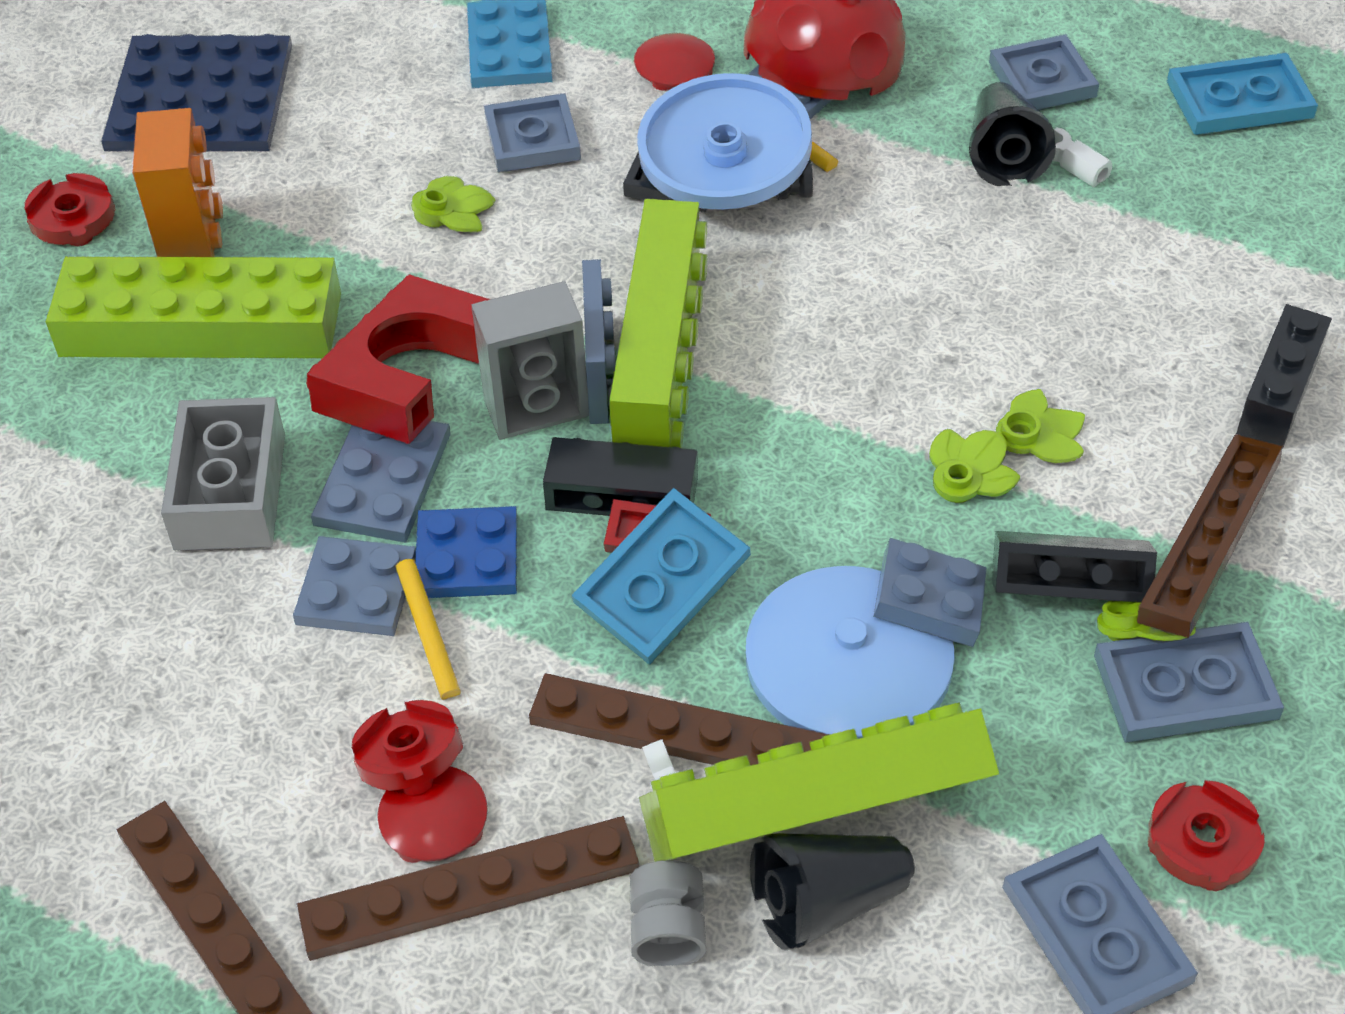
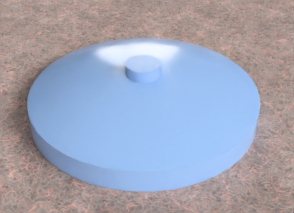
[637,73,812,210]
[746,566,954,739]

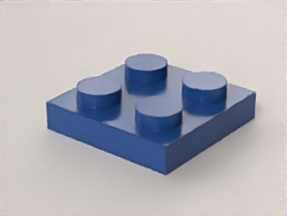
[416,506,517,598]

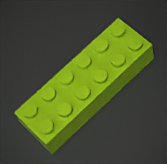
[609,199,707,448]
[45,256,341,358]
[639,702,999,862]

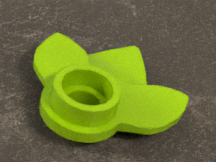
[411,176,495,232]
[996,389,1085,463]
[929,429,1020,503]
[1097,600,1196,641]

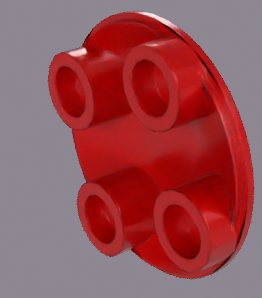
[634,33,715,91]
[378,766,488,863]

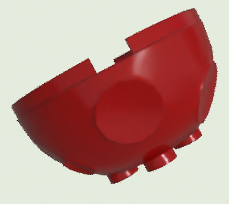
[743,0,905,100]

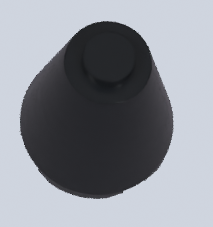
[969,82,1056,186]
[750,833,915,950]

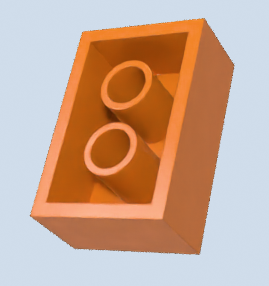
[132,108,223,257]

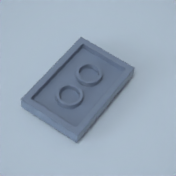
[582,259,615,424]
[311,421,451,543]
[1094,622,1284,743]
[1002,834,1198,1014]

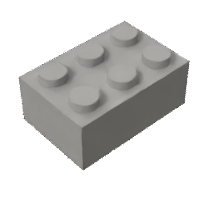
[471,281,589,440]
[161,397,285,551]

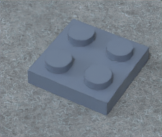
[989,34,1099,110]
[484,93,581,173]
[293,536,416,636]
[873,538,987,647]

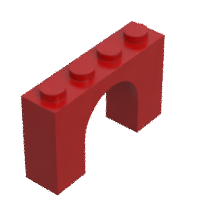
[306,274,490,444]

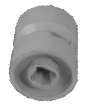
[630,860,706,966]

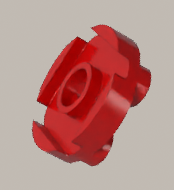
[24,173,115,247]
[351,700,463,796]
[1148,780,1265,891]

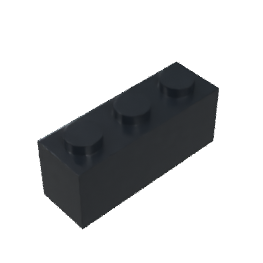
[1236,304,1332,448]
[543,437,698,516]
[992,531,1157,602]

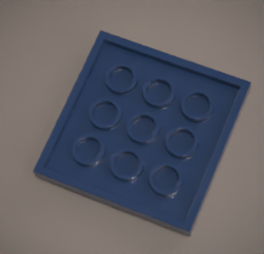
[101,34,292,151]

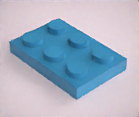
[467,0,553,88]
[1167,53,1318,135]
[571,488,751,665]

